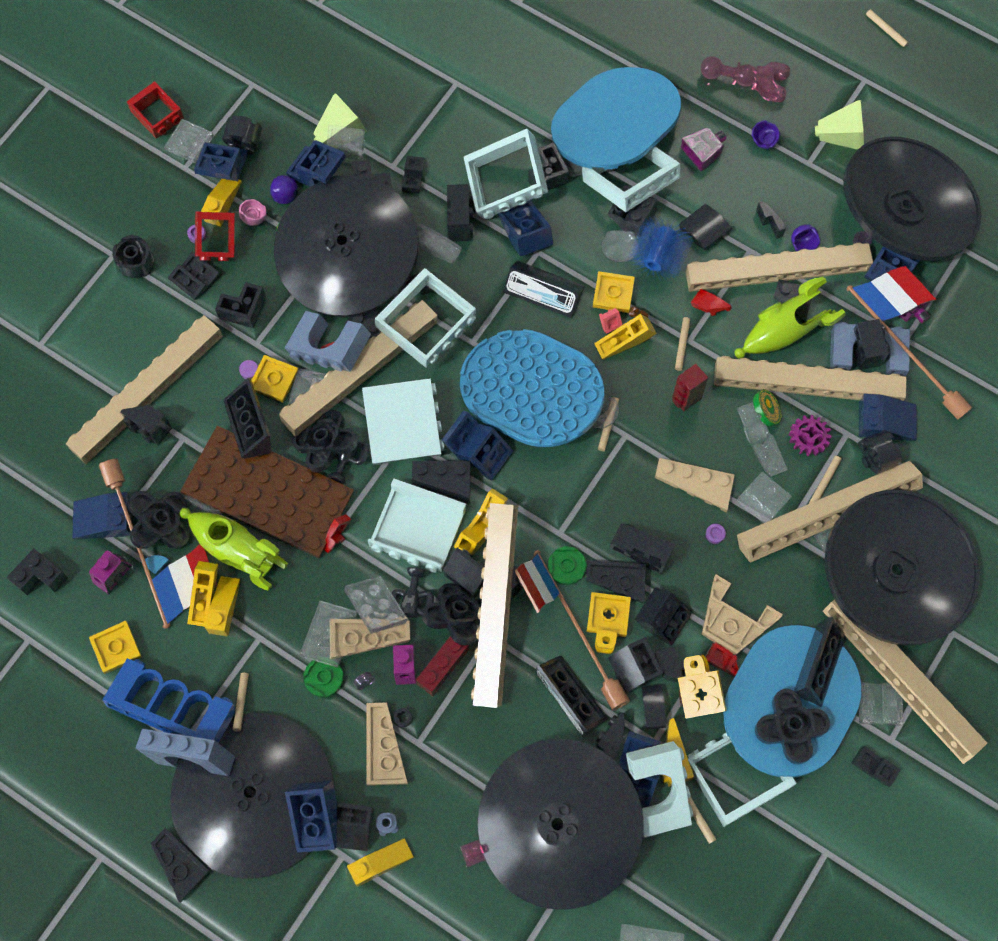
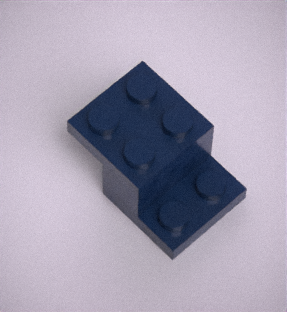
[286,140,346,187]
[194,142,248,181]
[864,246,920,281]
[442,410,513,481]
[619,731,664,808]

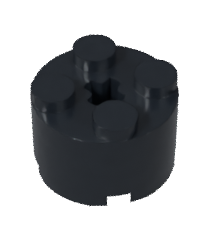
[222,115,262,154]
[112,235,154,278]
[858,430,902,474]

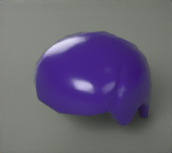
[752,120,780,149]
[270,175,298,204]
[791,224,820,251]

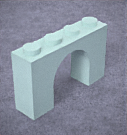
[626,741,693,837]

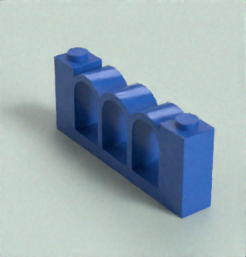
[102,658,236,743]

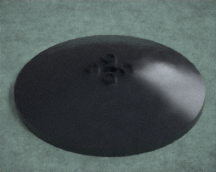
[843,136,981,261]
[274,175,419,318]
[825,490,979,646]
[170,713,335,879]
[478,739,644,910]

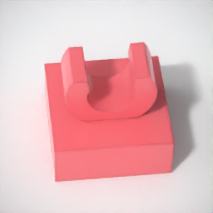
[599,308,622,334]

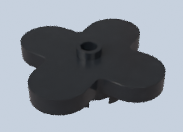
[292,410,359,472]
[128,491,190,549]
[422,583,482,646]
[755,689,830,765]

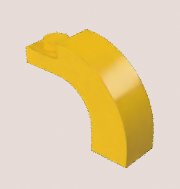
[454,488,508,555]

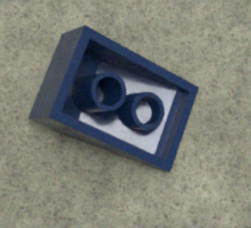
[497,200,553,256]
[859,393,917,441]
[72,492,132,540]
[285,780,337,853]

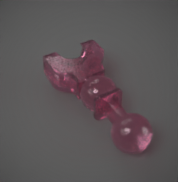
[700,56,790,102]

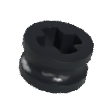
[393,708,412,728]

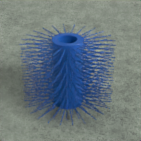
[627,216,692,281]

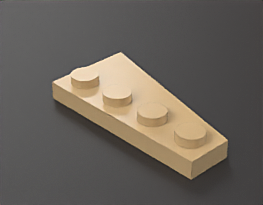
[655,458,734,512]
[330,619,410,660]
[366,703,408,786]

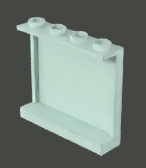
[362,378,445,465]
[368,479,466,573]

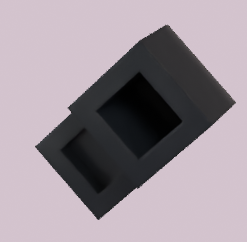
[654,647,698,682]

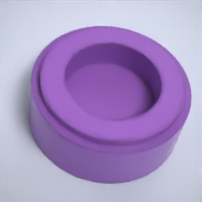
[187,225,207,243]
[239,360,258,380]
[705,524,726,544]

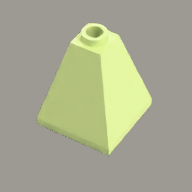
[313,94,367,146]
[815,100,864,149]

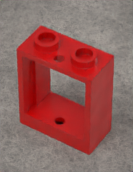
[127,81,184,138]
[195,211,235,261]

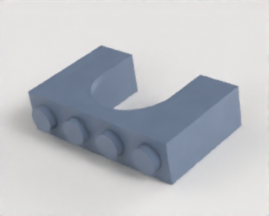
[285,311,371,372]
[830,322,910,377]
[136,729,235,776]

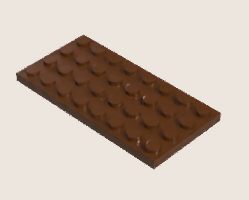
[180,426,354,558]

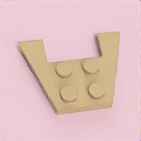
[701,575,783,655]

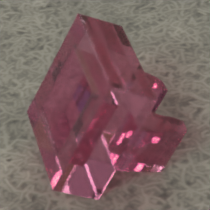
[460,840,486,867]

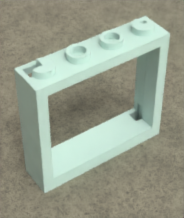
[464,129,548,219]
[582,146,680,212]
[375,268,476,367]
[688,733,796,827]

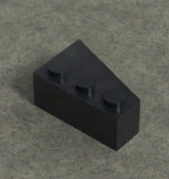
[447,184,473,242]
[412,461,471,505]
[609,523,676,575]

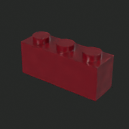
[672,364,708,411]
[416,636,469,696]

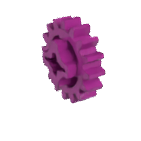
[789,415,832,456]

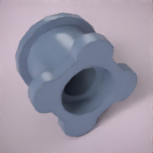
[376,813,399,836]

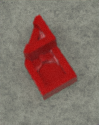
[691,289,732,316]
[324,514,351,553]
[706,642,739,677]

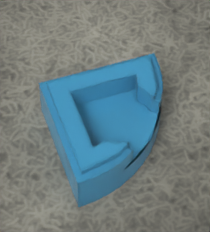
[141,555,170,576]

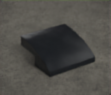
[679,203,732,251]
[168,251,221,300]

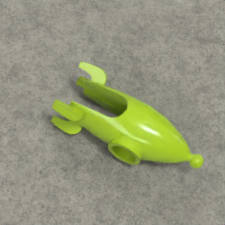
[734,276,845,359]
[180,508,288,591]

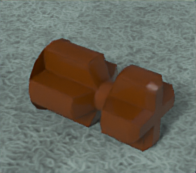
[629,306,649,318]

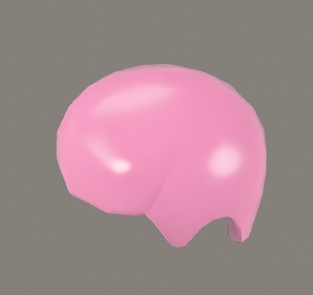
[239,199,266,226]

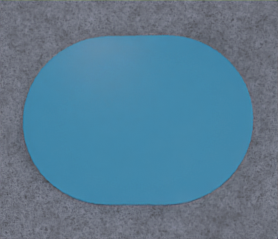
[551,67,681,170]
[460,329,605,447]
[723,625,861,777]

